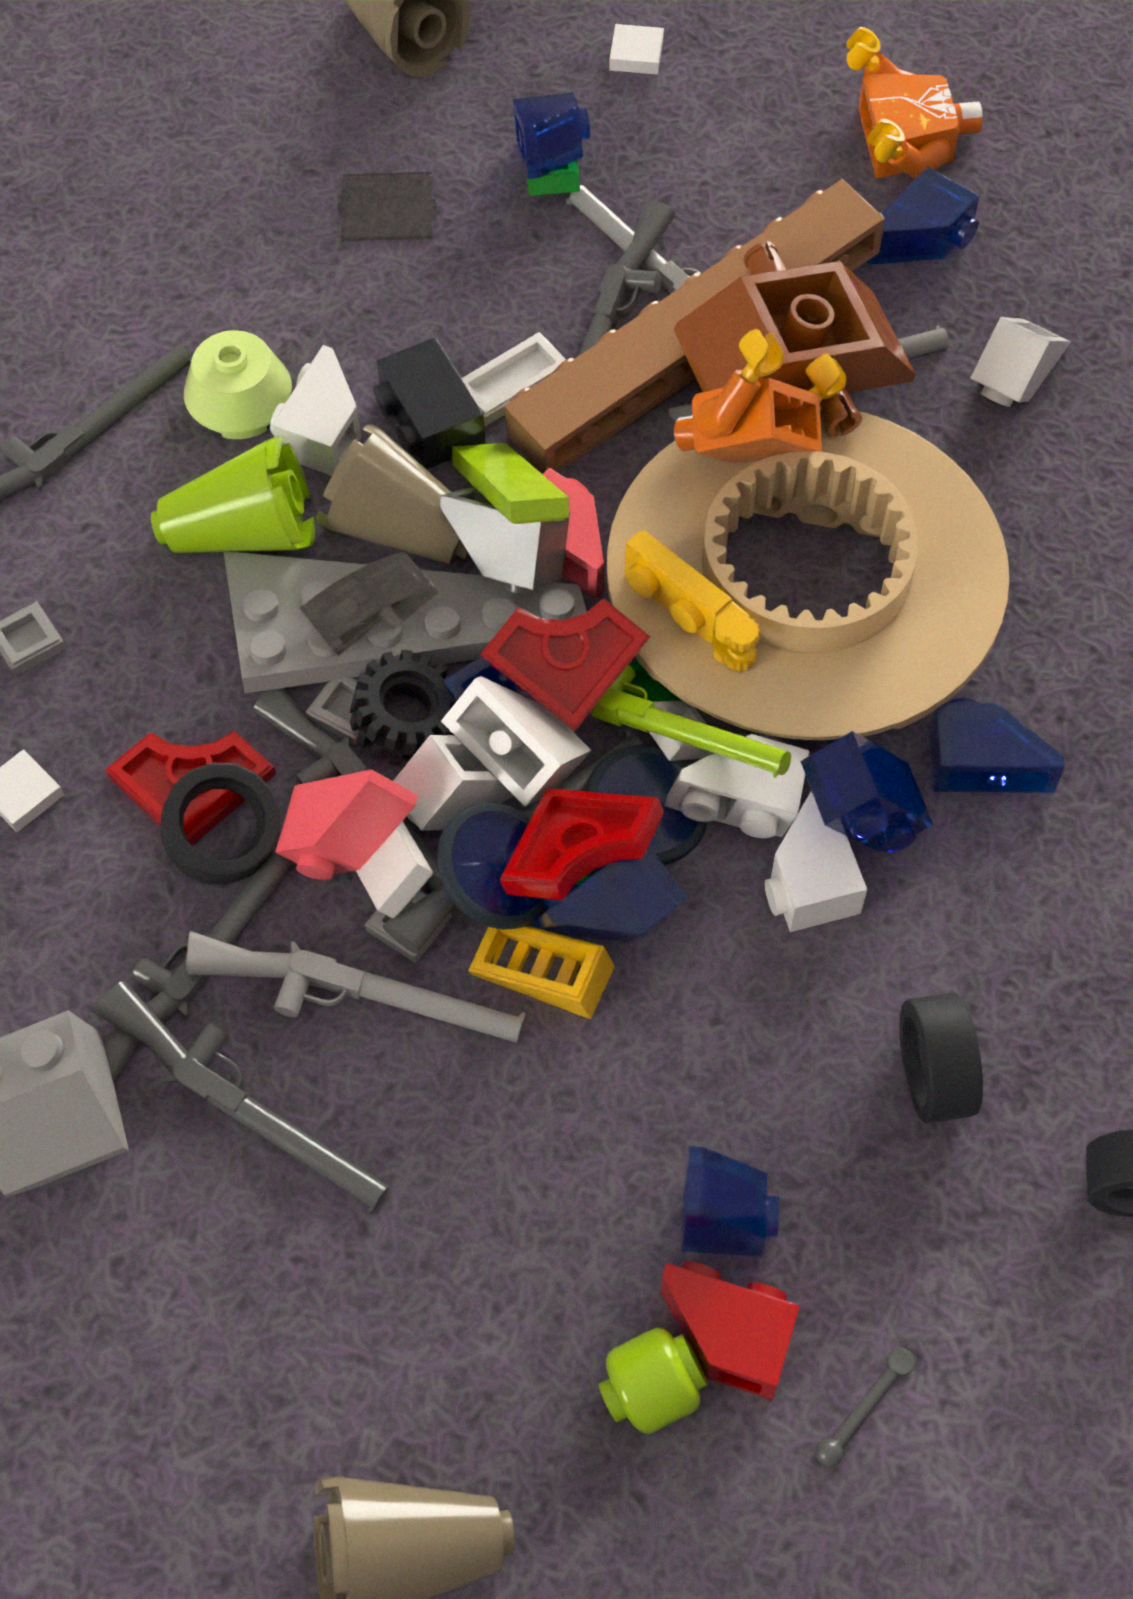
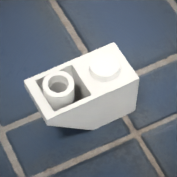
[270,345,361,476]
[665,734,809,838]

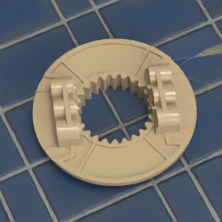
[607,411,1009,740]

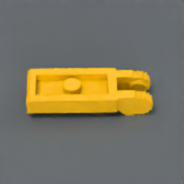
[624,530,760,673]

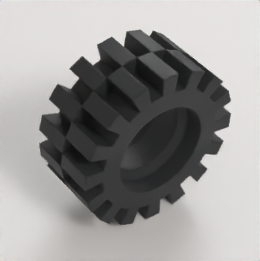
[350,650,462,766]

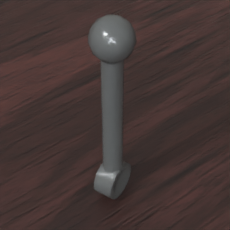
[815,1347,915,1467]

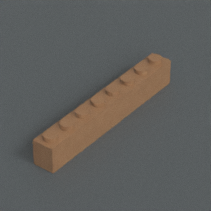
[504,179,885,473]

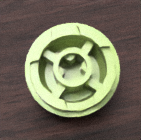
[184,330,292,439]

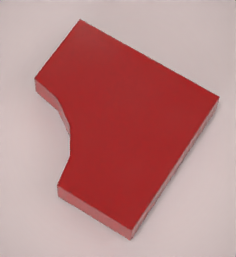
[479,598,651,732]
[105,731,276,845]
[500,788,664,901]

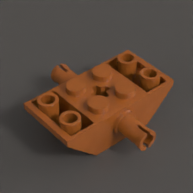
[674,242,916,437]

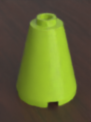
[151,436,315,553]

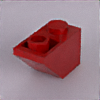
[661,1261,800,1400]

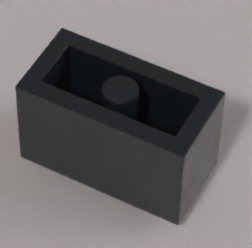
[373,337,486,470]

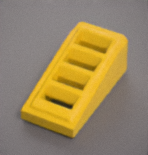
[468,926,614,1019]

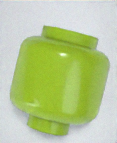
[599,1327,708,1434]

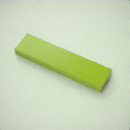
[452,443,569,524]

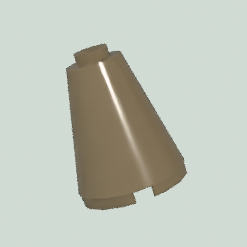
[344,0,470,77]
[316,424,469,565]
[314,1476,515,1599]

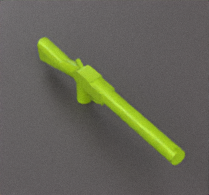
[590,665,791,778]

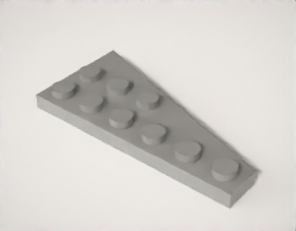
[223,551,587,694]

